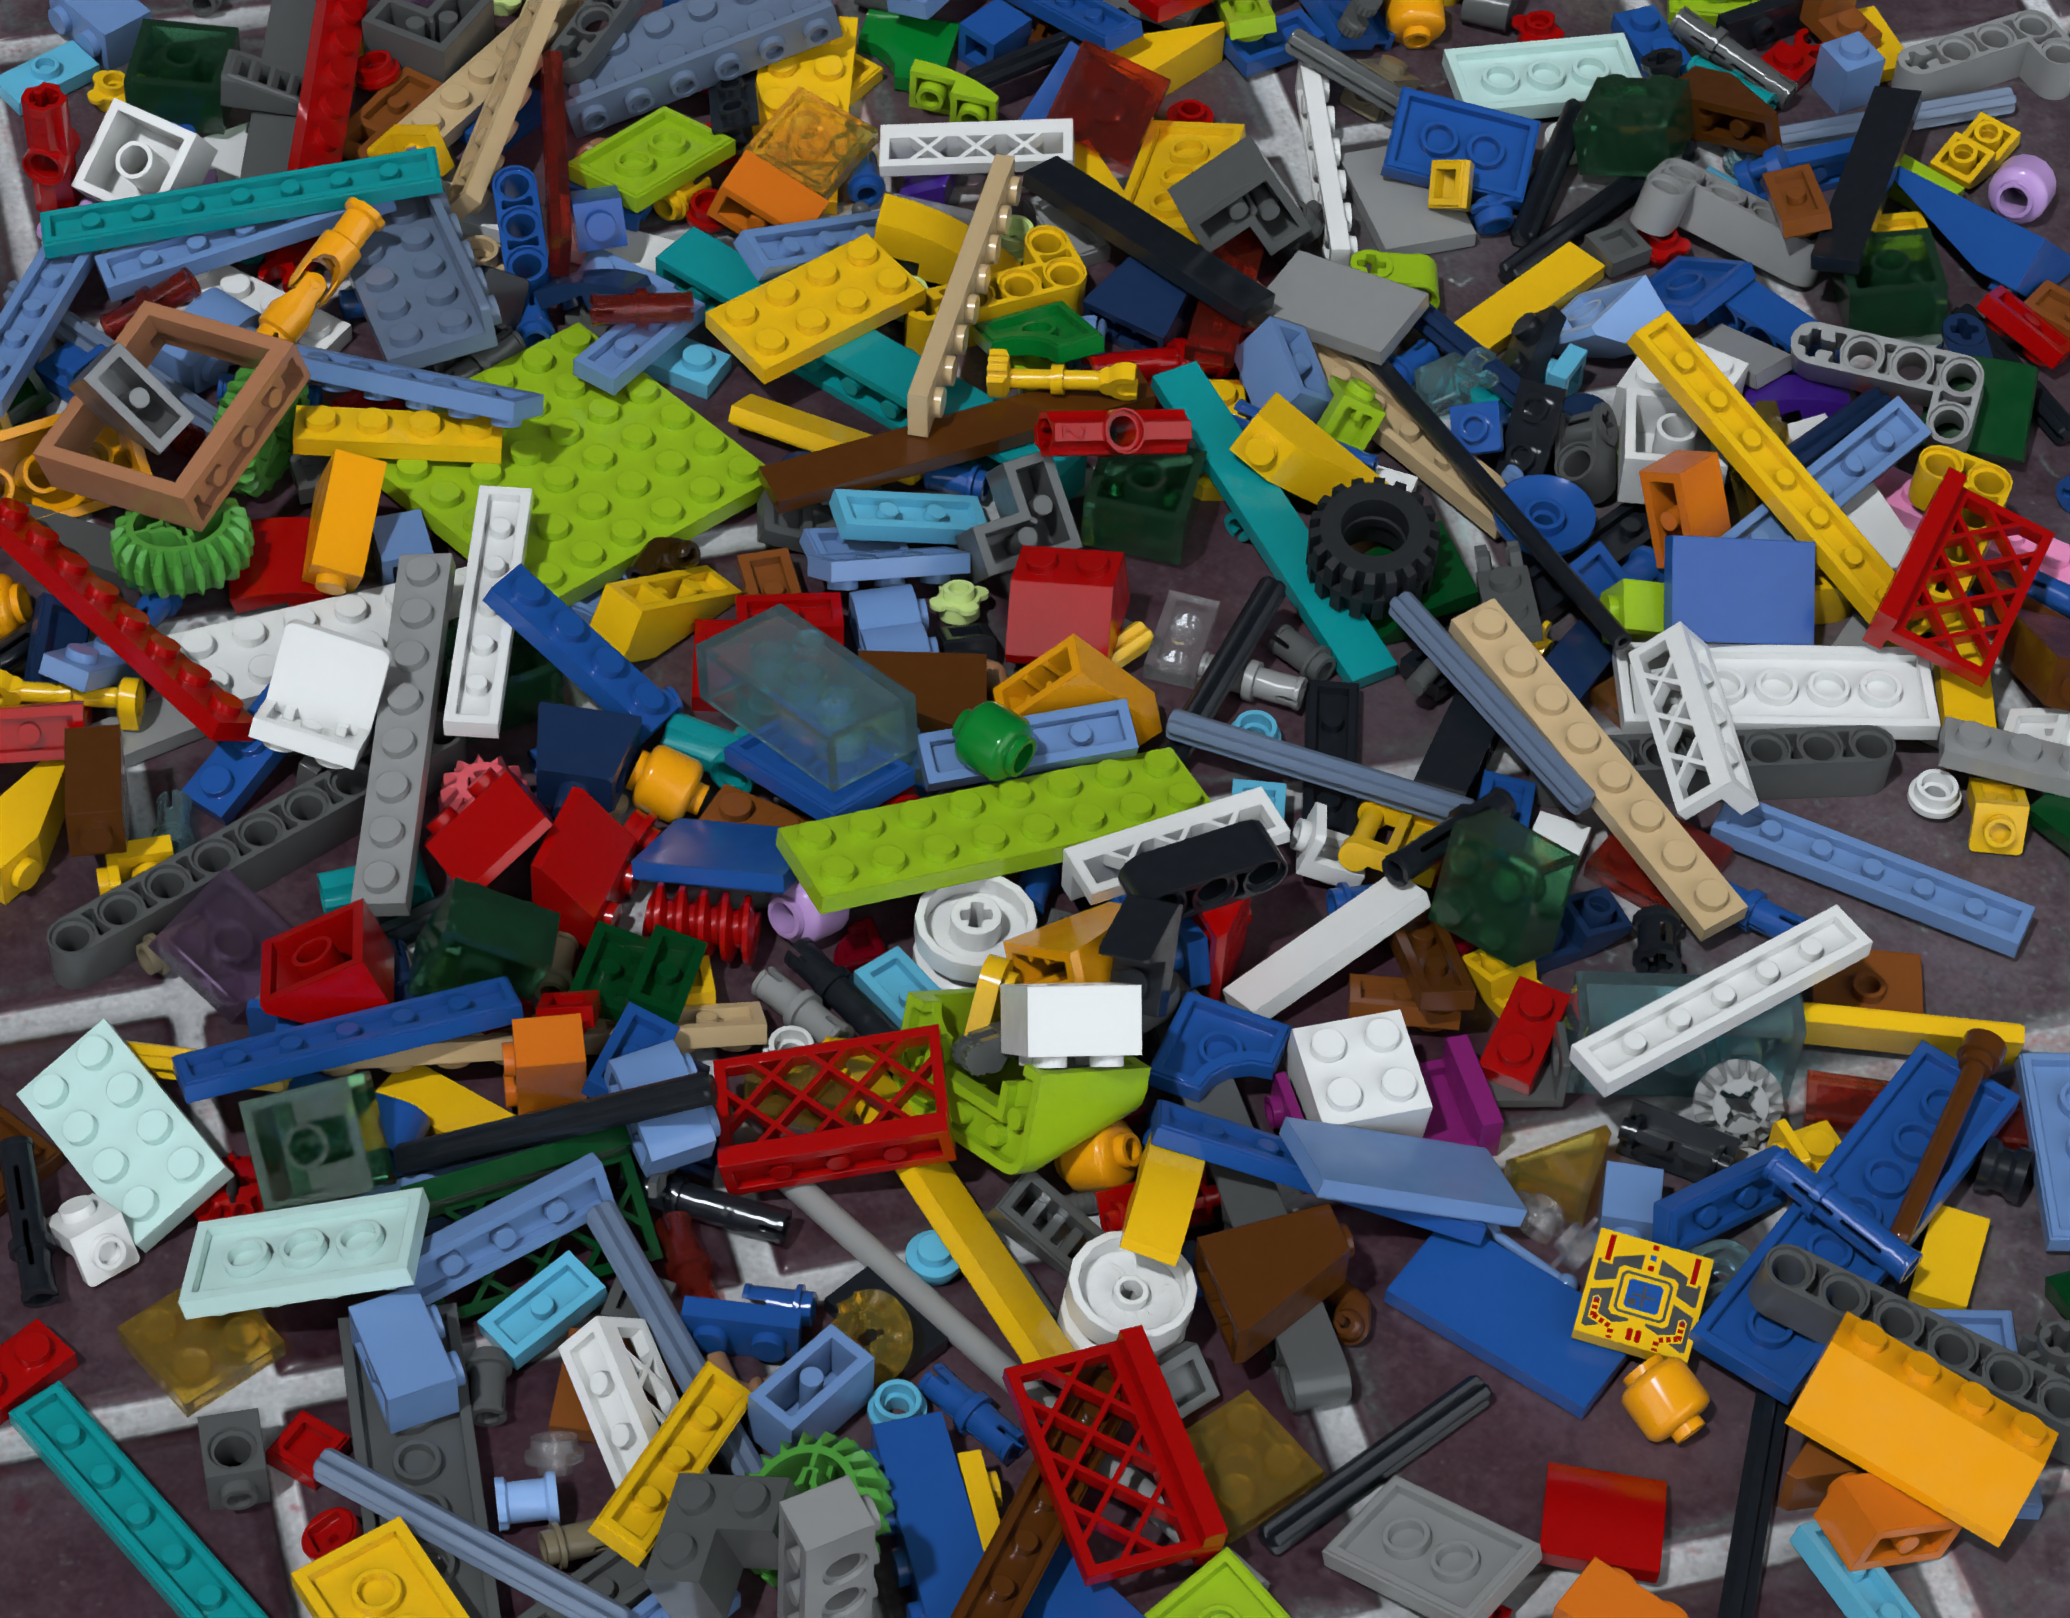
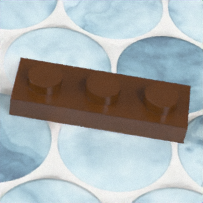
[1387,906,1476,1015]

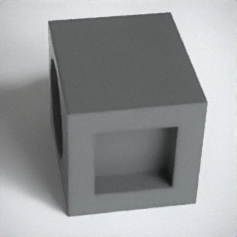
[197,1408,271,1511]

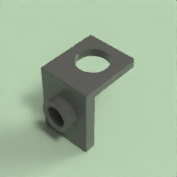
[1487,1022,1571,1108]

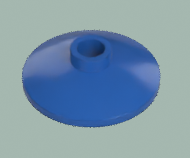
[1493,474,1596,555]

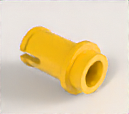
[653,176,712,221]

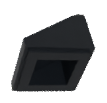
[936,622,998,662]

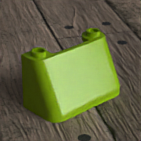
[892,988,1151,1175]

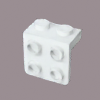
[248,619,392,770]

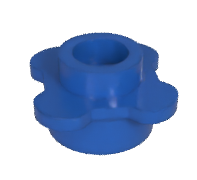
[1468,194,1517,235]

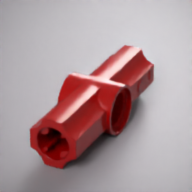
[21,82,81,212]
[1034,407,1192,458]

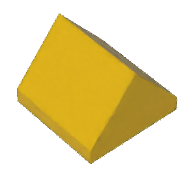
[1428,159,1475,212]

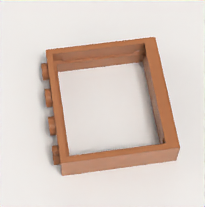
[32,300,311,532]

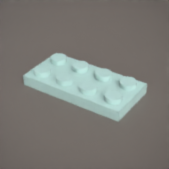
[1442,32,1649,119]
[16,1018,235,1253]
[178,1187,430,1320]

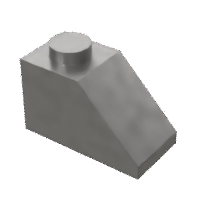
[68,342,195,455]

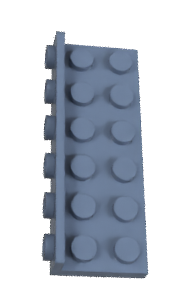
[543,0,843,139]
[348,146,502,369]

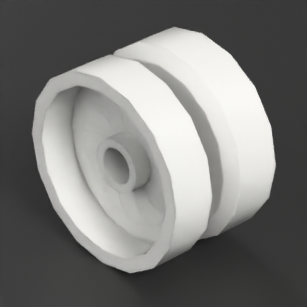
[913,876,1037,990]
[1057,1230,1197,1359]

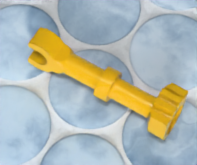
[986,349,1138,401]
[0,669,146,731]

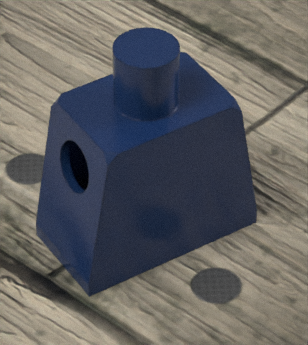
[1083,256,1195,351]
[536,701,642,820]

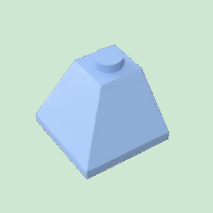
[1552,274,1667,359]

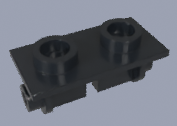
[708,76,760,155]
[1495,378,1568,477]
[1615,1099,1742,1183]

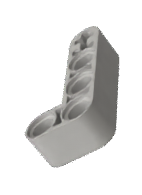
[1890,9,2070,101]
[1630,158,1820,287]
[1791,321,1984,453]

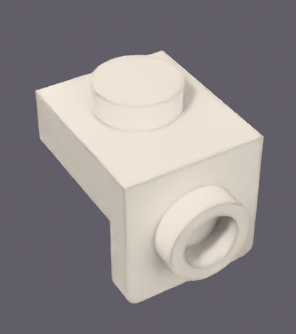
[1290,802,1365,887]
[45,1193,140,1287]

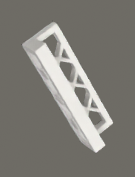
[879,118,1075,177]
[1628,621,1759,820]
[1061,786,1291,905]
[558,1316,710,1554]

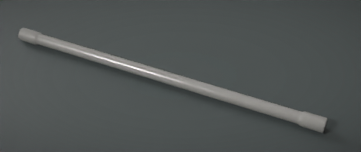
[712,1102,1270,1590]

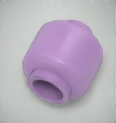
[1988,154,2056,224]
[768,880,850,943]

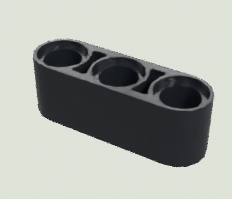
[1414,692,1501,799]
[1118,819,1288,920]

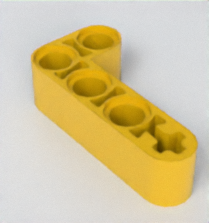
[903,225,1087,356]
[1908,445,2013,633]

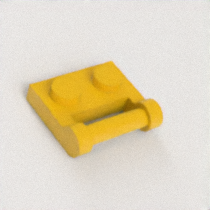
[1338,799,1441,888]

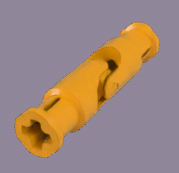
[243,197,386,367]

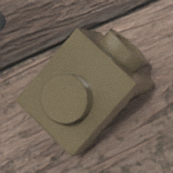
[1340,54,1421,122]

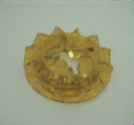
[827,1289,913,1384]

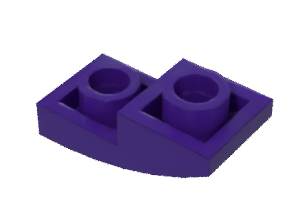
[1744,374,1851,420]

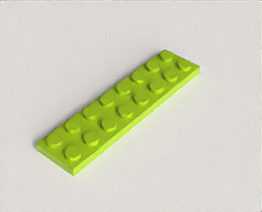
[776,747,1212,915]

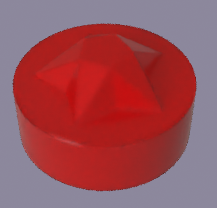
[301,1507,364,1561]

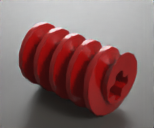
[642,881,762,967]

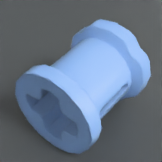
[494,1470,560,1532]

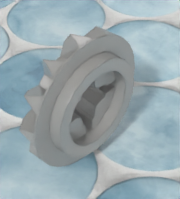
[1693,1059,1785,1148]

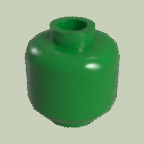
[952,701,1036,781]

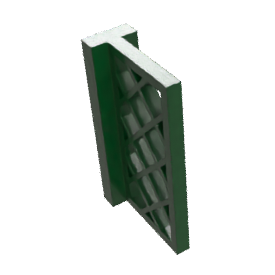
[398,1125,663,1321]

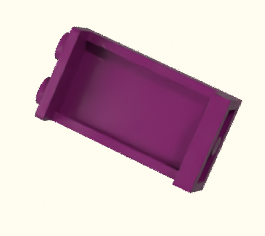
[1264,1034,1504,1194]

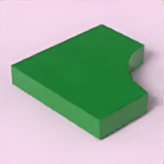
[858,9,959,92]
[972,300,1105,364]

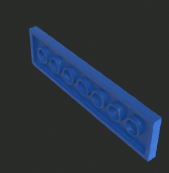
[1689,1040,2020,1406]

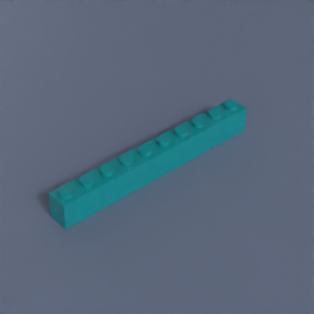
[655,226,1087,502]

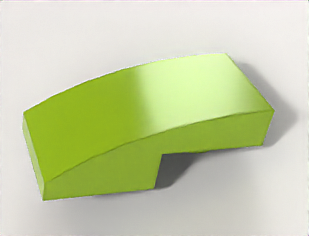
[909,59,999,122]

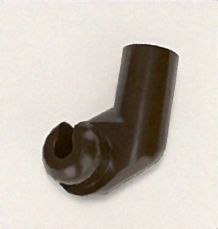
[625,537,701,579]

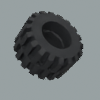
[1306,477,1440,620]

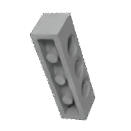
[777,1475,881,1618]

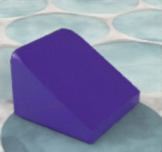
[898,174,957,212]

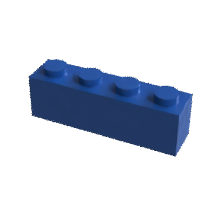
[864,1411,984,1618]

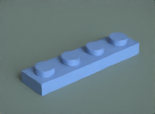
[733,210,897,281]
[914,698,1139,792]
[394,1152,615,1306]

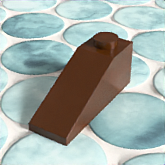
[1660,65,1782,156]

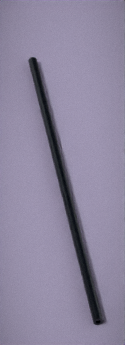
[1247,227,1632,650]

